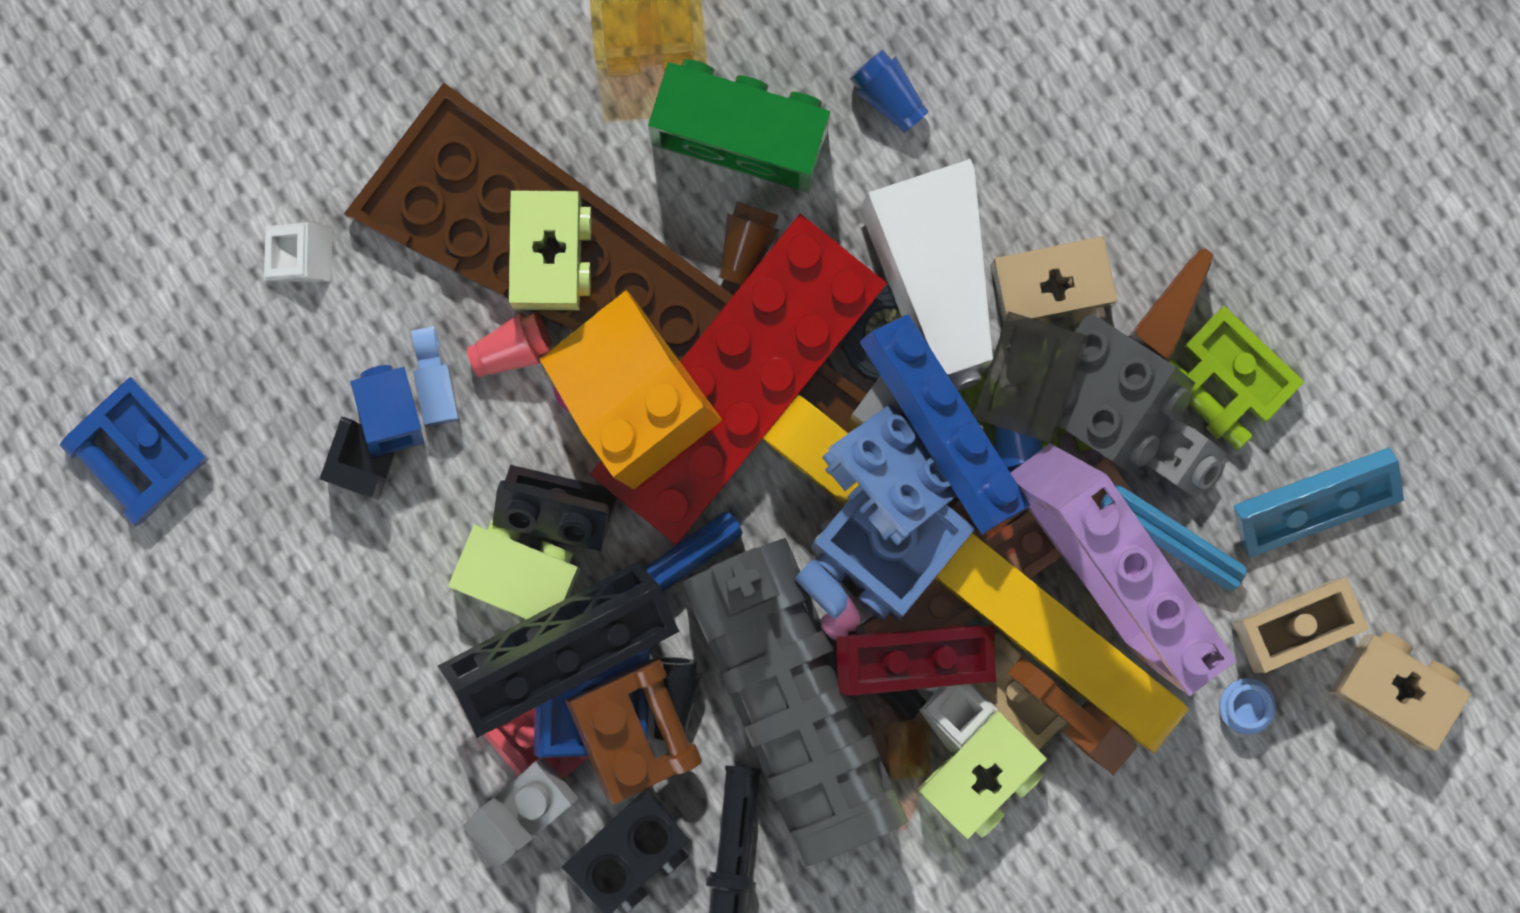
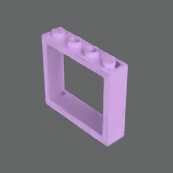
[1011,444,1237,696]

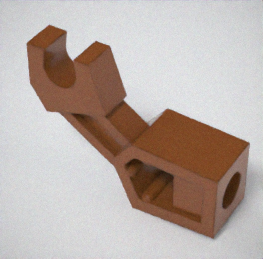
[1007,656,1138,776]

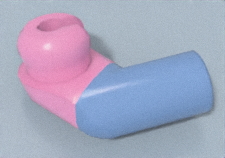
[795,559,860,640]

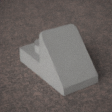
[463,758,579,868]

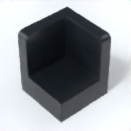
[319,416,396,500]

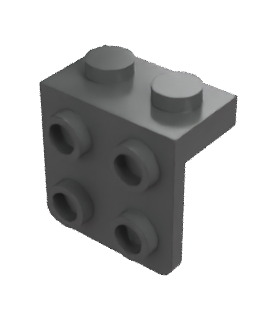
[1030,315,1195,475]

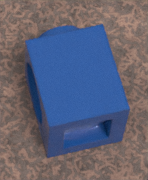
[350,365,425,458]

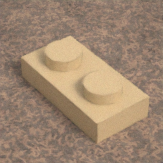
[973,632,1067,750]

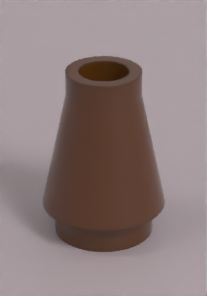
[719,202,779,285]

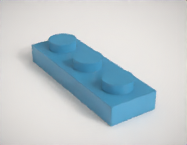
[1233,447,1404,558]

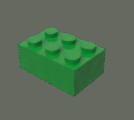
[648,59,830,193]

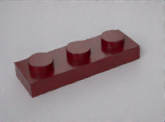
[836,624,996,696]

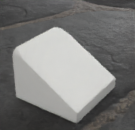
[264,222,332,282]
[919,684,998,753]

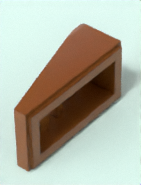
[1129,248,1213,361]

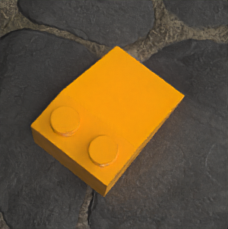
[540,290,722,489]

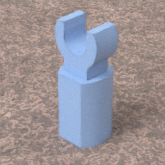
[411,327,460,427]

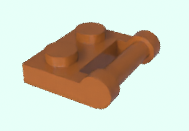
[565,658,702,805]

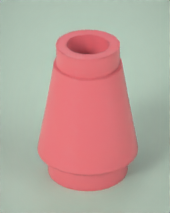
[467,312,553,377]

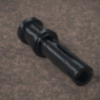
[706,765,761,913]

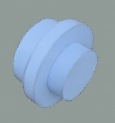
[1219,678,1276,734]

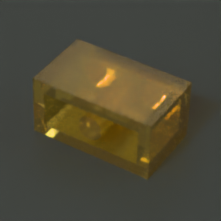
[590,0,706,77]

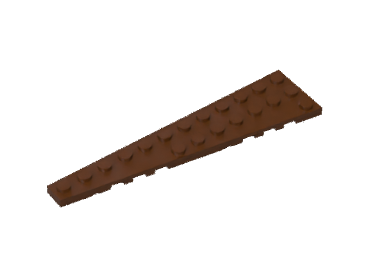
[344,82,959,509]

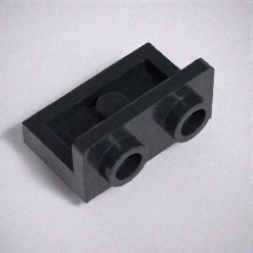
[492,465,617,551]

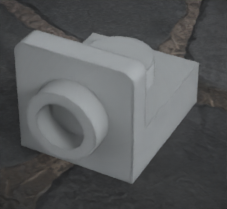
[1146,418,1226,498]

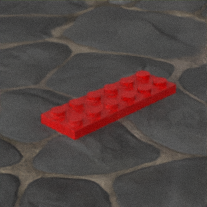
[589,213,887,545]

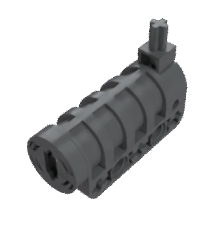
[682,538,908,867]

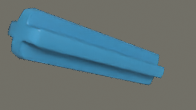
[1101,484,1247,591]

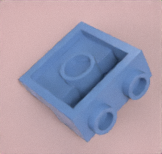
[811,491,975,621]

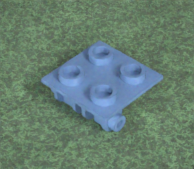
[822,403,957,545]

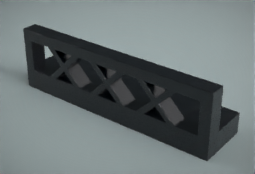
[438,562,679,738]

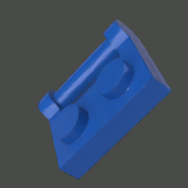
[60,377,209,527]

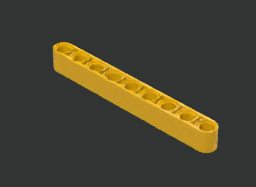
[763,395,1190,754]

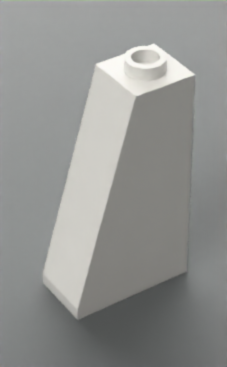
[860,159,993,391]

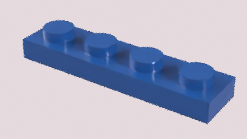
[860,314,1031,535]

